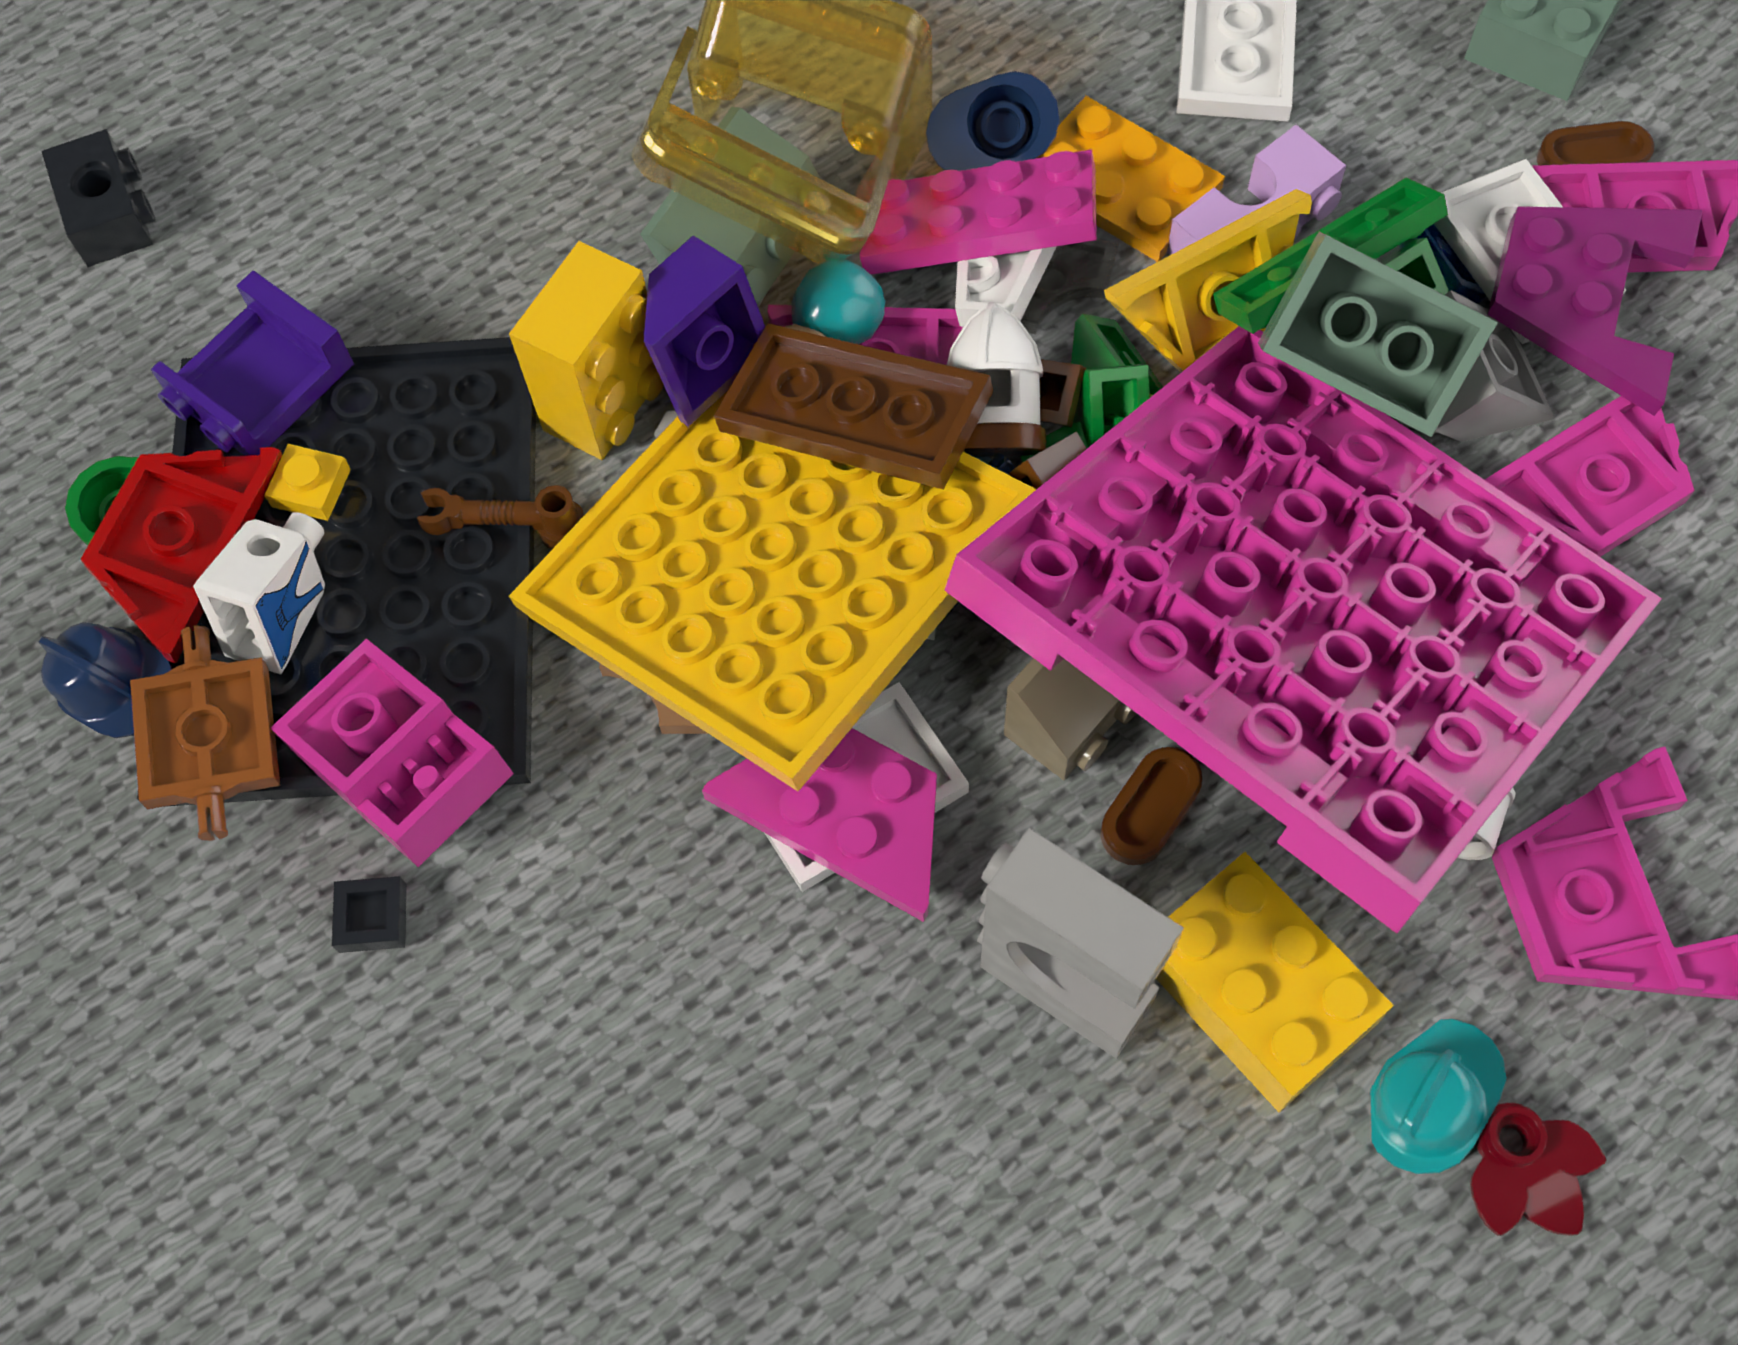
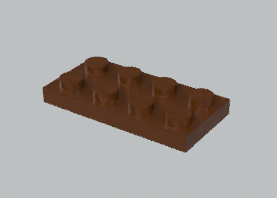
[713,323,993,490]

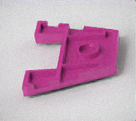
[1491,746,1738,1000]

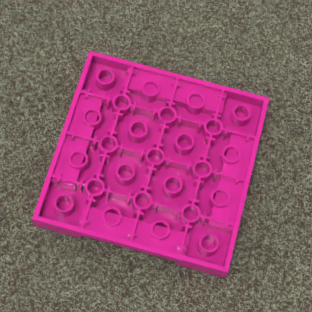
[944,326,1662,933]

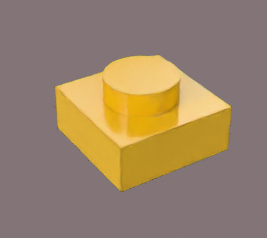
[264,444,351,521]

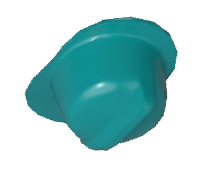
[1370,1019,1506,1174]

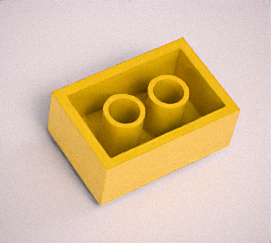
[509,241,664,460]
[1156,852,1394,1113]

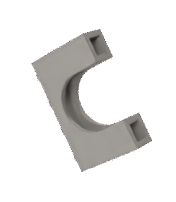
[977,828,1184,1059]

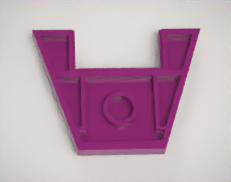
[1487,206,1702,416]

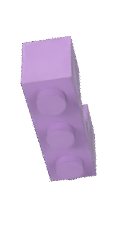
[1167,125,1346,255]

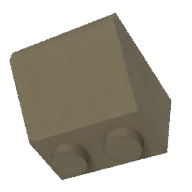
[1004,658,1137,780]

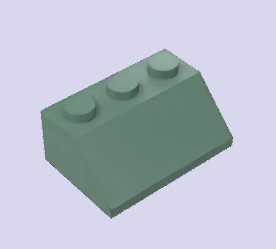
[640,107,831,306]

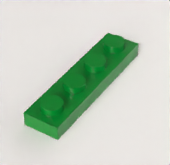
[1213,178,1448,334]

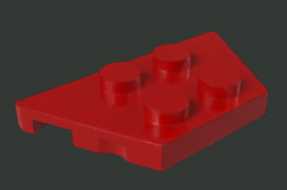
[80,447,282,663]

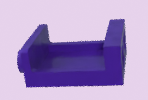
[150,270,354,456]

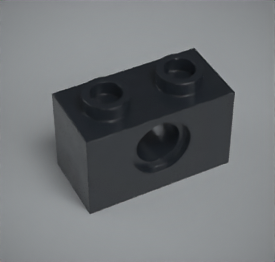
[41,129,156,267]

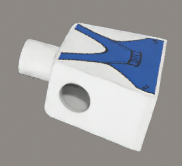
[193,512,325,674]

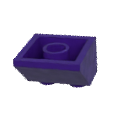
[644,235,765,426]

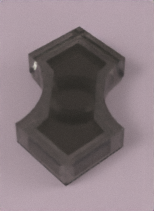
[1021,239,1119,334]

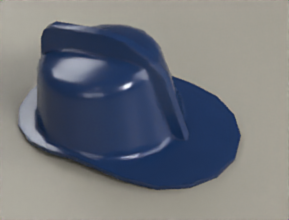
[926,71,1060,171]
[38,622,173,738]

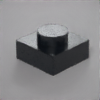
[332,876,407,953]

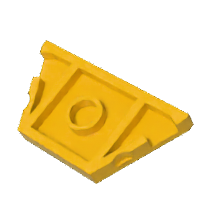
[1104,189,1312,372]

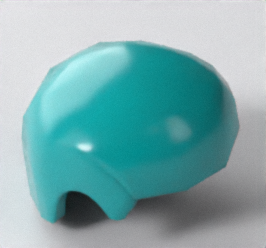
[791,260,885,344]

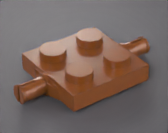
[130,626,280,841]

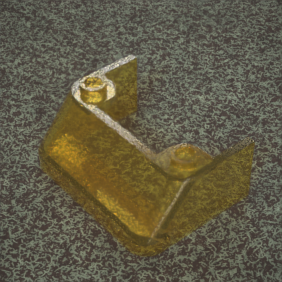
[687,0,932,181]
[632,26,901,263]

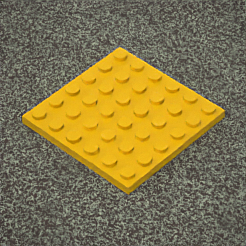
[509,391,1036,791]

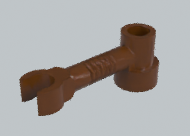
[417,485,584,550]

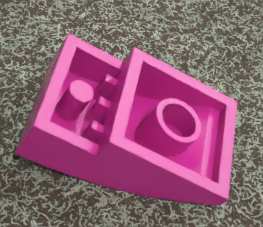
[270,639,514,867]

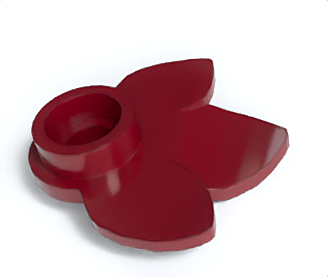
[1470,1102,1607,1236]

